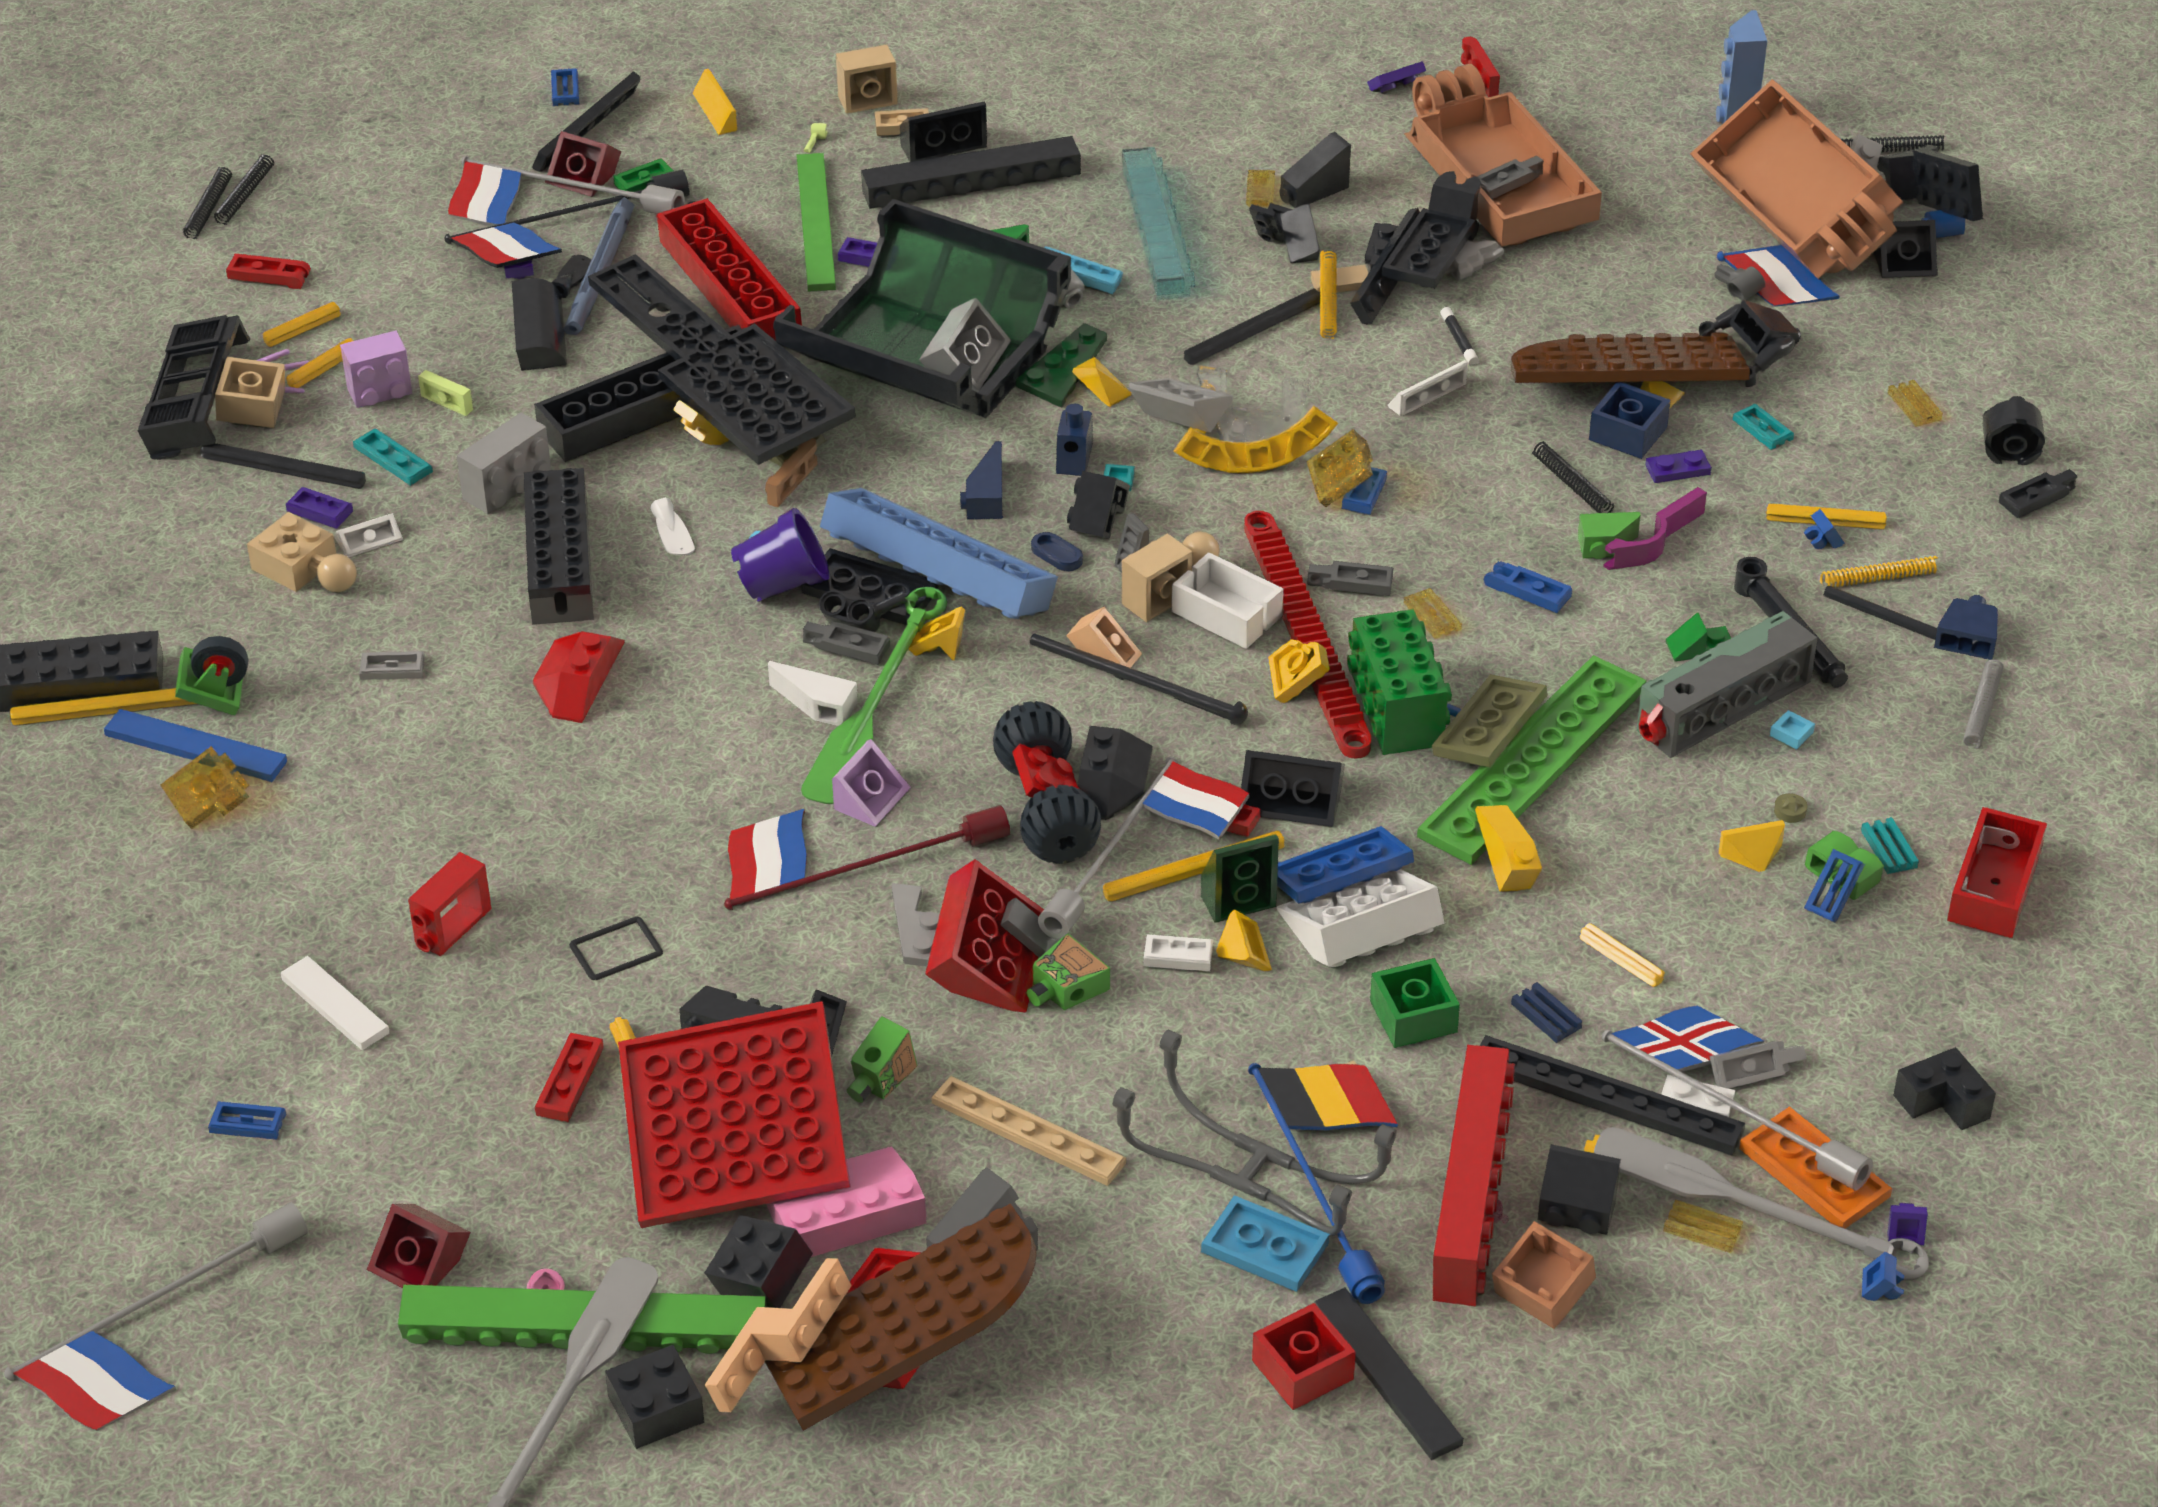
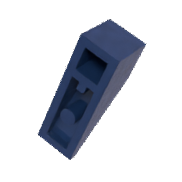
[960,441,1003,520]

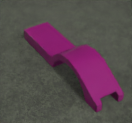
[1603,487,1707,570]

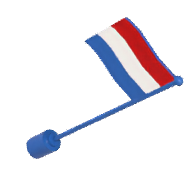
[1717,210,1965,307]

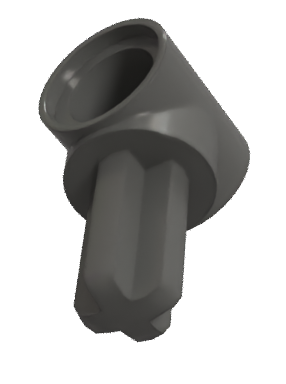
[1714,264,1765,302]

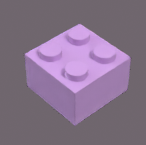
[340,331,412,408]

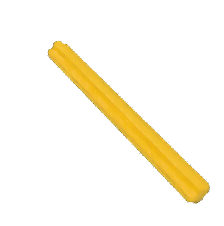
[10,688,197,725]
[1103,830,1285,902]

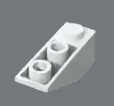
[768,661,858,726]

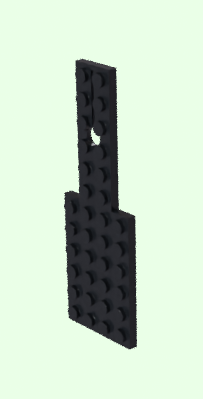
[588,254,856,465]

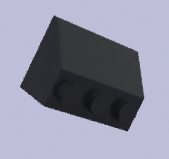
[900,101,987,162]
[1241,750,1345,827]

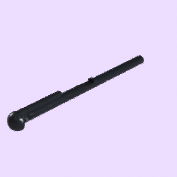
[1030,633,1248,725]

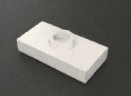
[1143,934,1213,972]

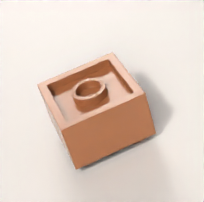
[1492,1221,1596,1329]

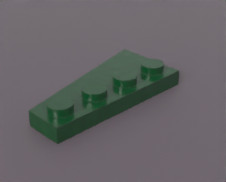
[1016,323,1107,408]

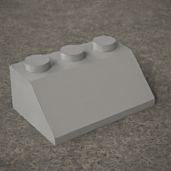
[919,298,1011,392]

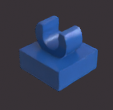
[1804,509,1845,549]
[1862,1252,1904,1301]

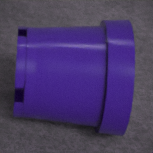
[731,508,829,602]

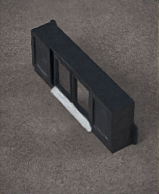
[137,315,250,460]

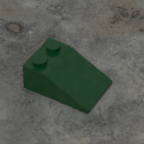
[1201,834,1279,923]

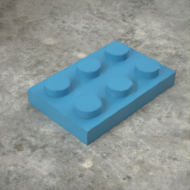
[1201,1195,1330,1292]

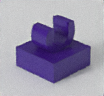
[1887,1203,1928,1246]

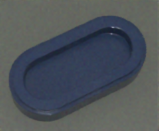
[1031,532,1083,571]

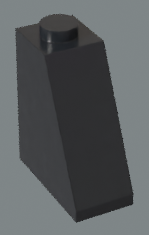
[1279,132,1351,208]

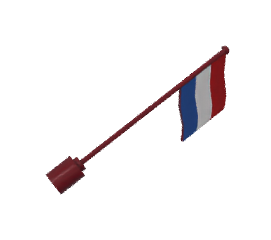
[724,805,1010,910]

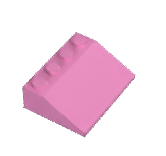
[766,1146,926,1257]

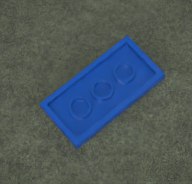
[1277,826,1414,904]

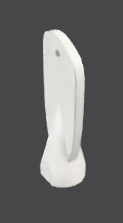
[650,497,695,555]

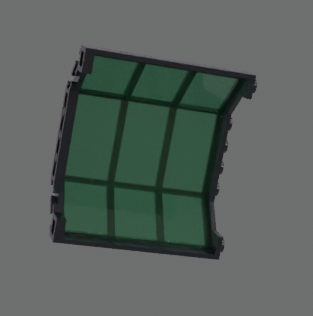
[773,199,1071,418]

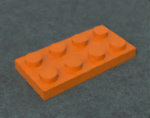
[1739,1106,1892,1229]

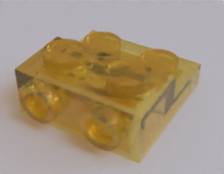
[1306,429,1373,507]
[160,746,250,829]

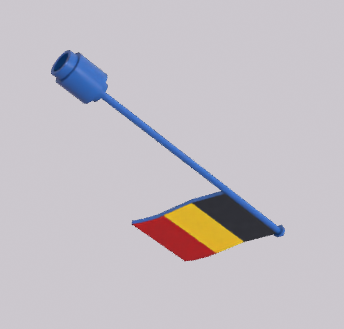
[1248,1063,1398,1304]

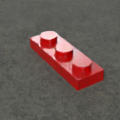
[535,1033,604,1122]

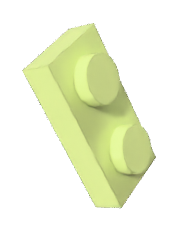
[418,370,473,416]

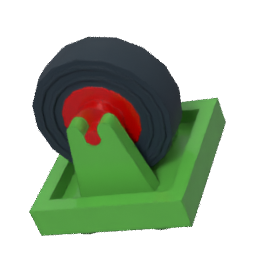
[175,636,249,716]

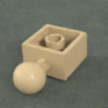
[247,512,357,592]
[1122,531,1220,622]

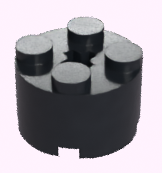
[1982,396,2045,465]

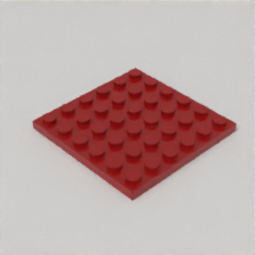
[618,1001,851,1228]

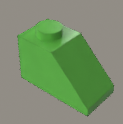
[1578,512,1641,559]

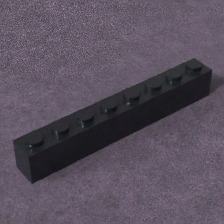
[861,136,1081,209]

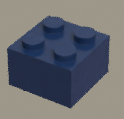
[1589,382,1670,459]

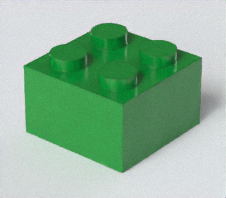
[1370,958,1460,1048]

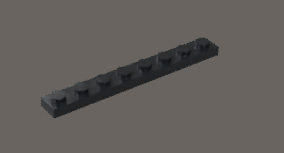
[1480,1035,1745,1156]

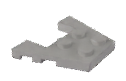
[892,883,940,967]

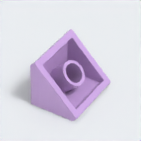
[832,739,911,826]

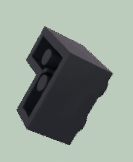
[1067,471,1130,540]
[1893,1047,1996,1130]

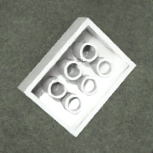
[1277,869,1444,967]

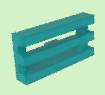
[1733,404,1794,450]
[1861,817,1919,875]

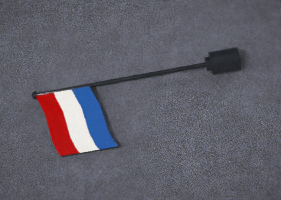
[444,169,690,268]

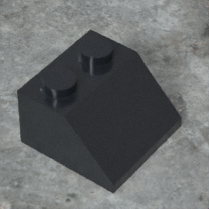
[1874,220,1938,278]
[1537,1144,1621,1235]

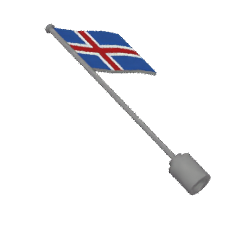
[1602,1005,1873,1190]

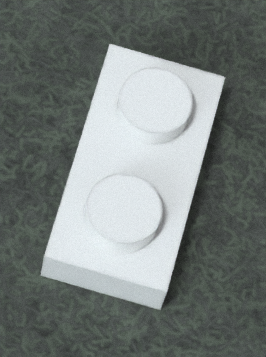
[1662,1075,1735,1117]

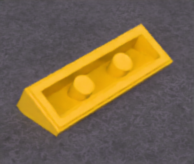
[693,69,737,135]

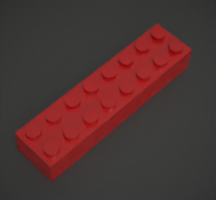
[657,198,802,341]
[1433,1044,1515,1307]

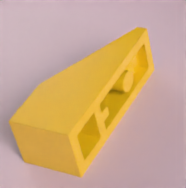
[1475,805,1542,892]

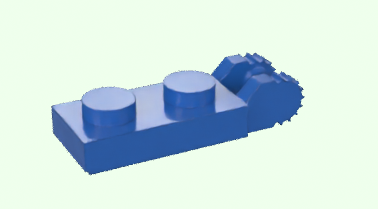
[1483,561,1572,613]

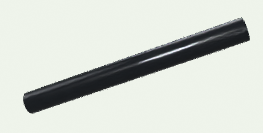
[1823,585,1937,640]

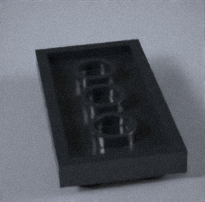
[802,548,939,625]

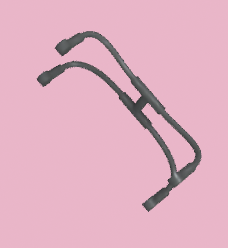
[1112,1029,1397,1236]

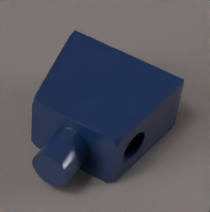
[1056,403,1093,476]
[1934,595,1998,660]

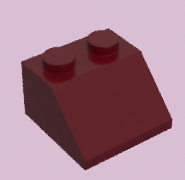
[545,131,622,197]
[366,1204,471,1288]

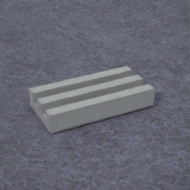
[359,651,425,680]

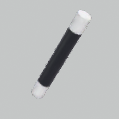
[1440,307,1479,365]

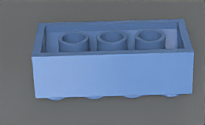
[1716,10,1767,124]

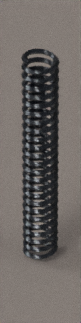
[1841,135,1945,153]
[214,154,274,225]
[183,167,232,239]
[1532,441,1614,513]

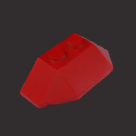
[533,631,625,723]

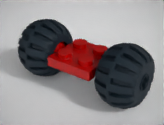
[993,701,1101,864]

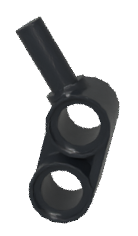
[819,590,908,632]

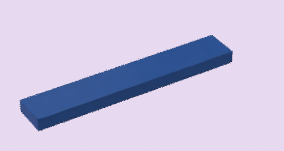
[104,709,287,782]

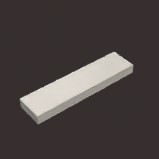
[280,956,389,1050]

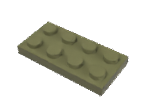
[1432,674,1548,767]

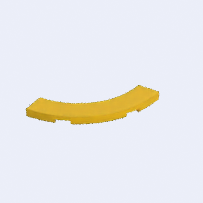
[1173,405,1338,473]

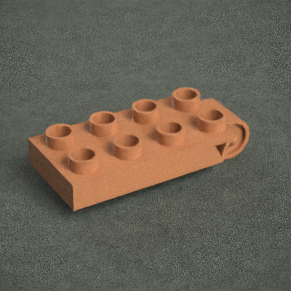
[1404,64,1602,247]
[1690,79,1904,279]

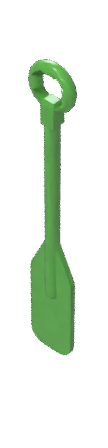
[801,587,947,804]

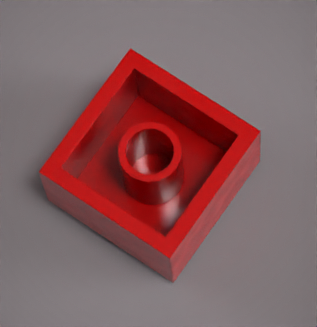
[1252,1303,1356,1410]

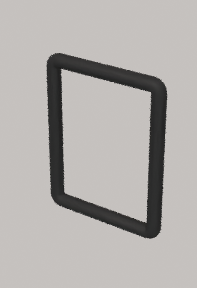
[569,916,663,980]

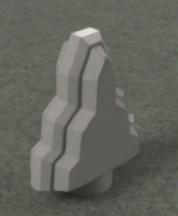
[1445,240,1504,281]

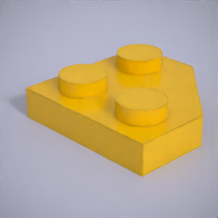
[1268,640,1330,703]

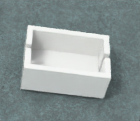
[1172,552,1283,649]

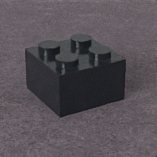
[704,1215,813,1308]
[605,1345,705,1449]

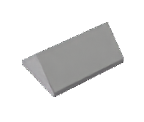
[1129,378,1233,433]

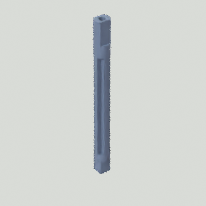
[563,197,635,335]

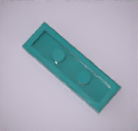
[353,428,433,486]

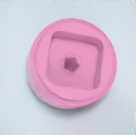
[526,1269,565,1290]

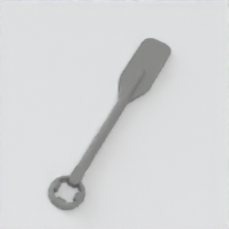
[1594,1127,1929,1280]
[487,1257,658,1507]

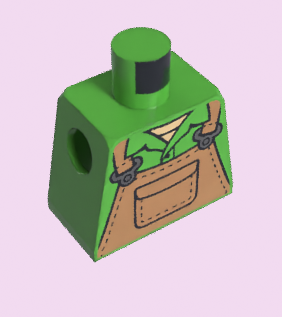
[1027,934,1110,1010]
[847,1016,918,1103]

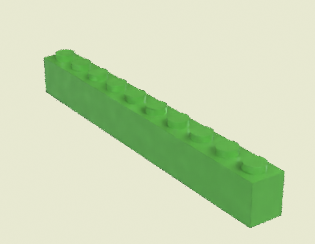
[398,1285,767,1354]

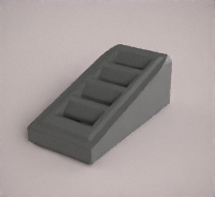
[1115,513,1149,573]

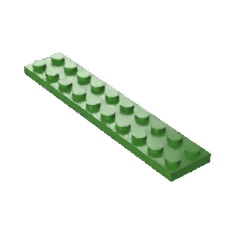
[1417,655,1647,865]

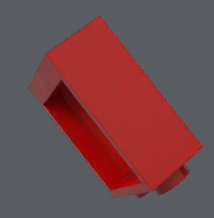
[408,852,492,956]

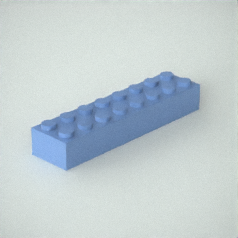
[820,488,1058,619]

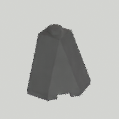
[926,1167,1038,1251]

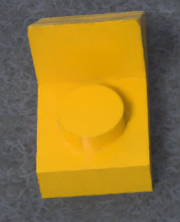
[909,606,965,660]

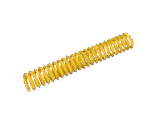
[1320,250,1337,339]
[1820,556,1938,587]

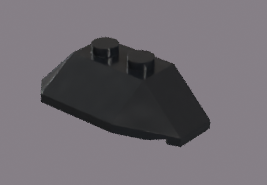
[1078,726,1153,820]

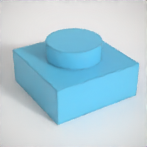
[1770,710,1815,750]

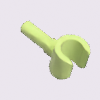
[804,123,827,153]

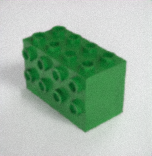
[1347,609,1452,755]

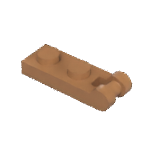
[765,438,818,507]

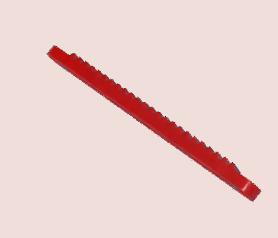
[1244,511,1372,759]

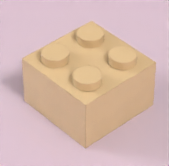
[836,45,898,114]
[215,357,285,428]

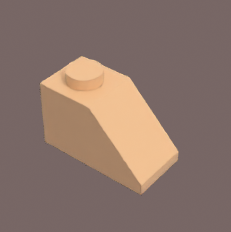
[1066,607,1142,668]

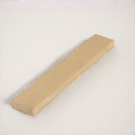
[932,1076,1126,1186]

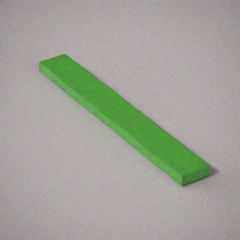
[797,153,836,292]

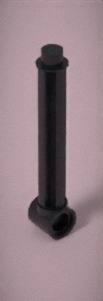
[1734,557,1848,688]

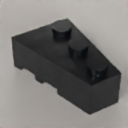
[679,985,782,1029]

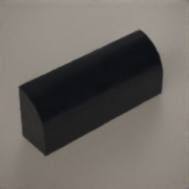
[511,278,567,371]

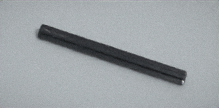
[1184,288,1320,365]
[201,443,366,489]

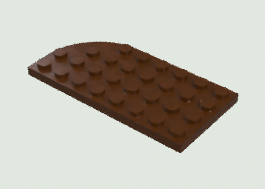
[1511,332,1750,383]
[765,1203,1037,1431]

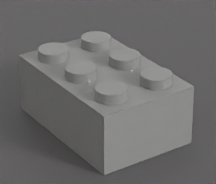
[457,412,551,514]

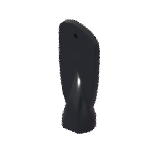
[551,255,591,298]

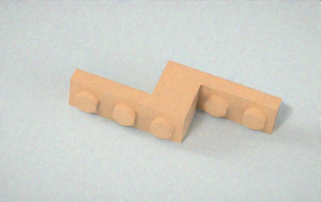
[705,1258,852,1412]

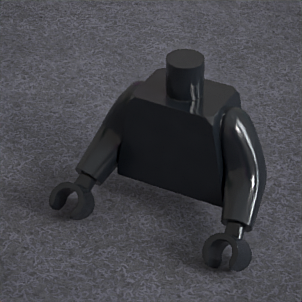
[1699,300,1801,387]

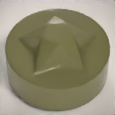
[1774,793,1807,823]

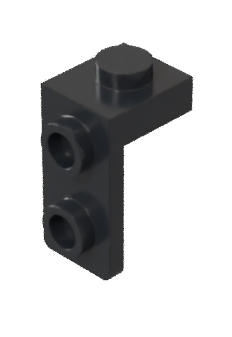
[1249,203,1292,242]

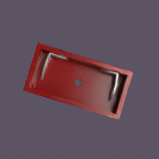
[1947,807,2047,938]

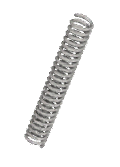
[1963,659,2004,749]

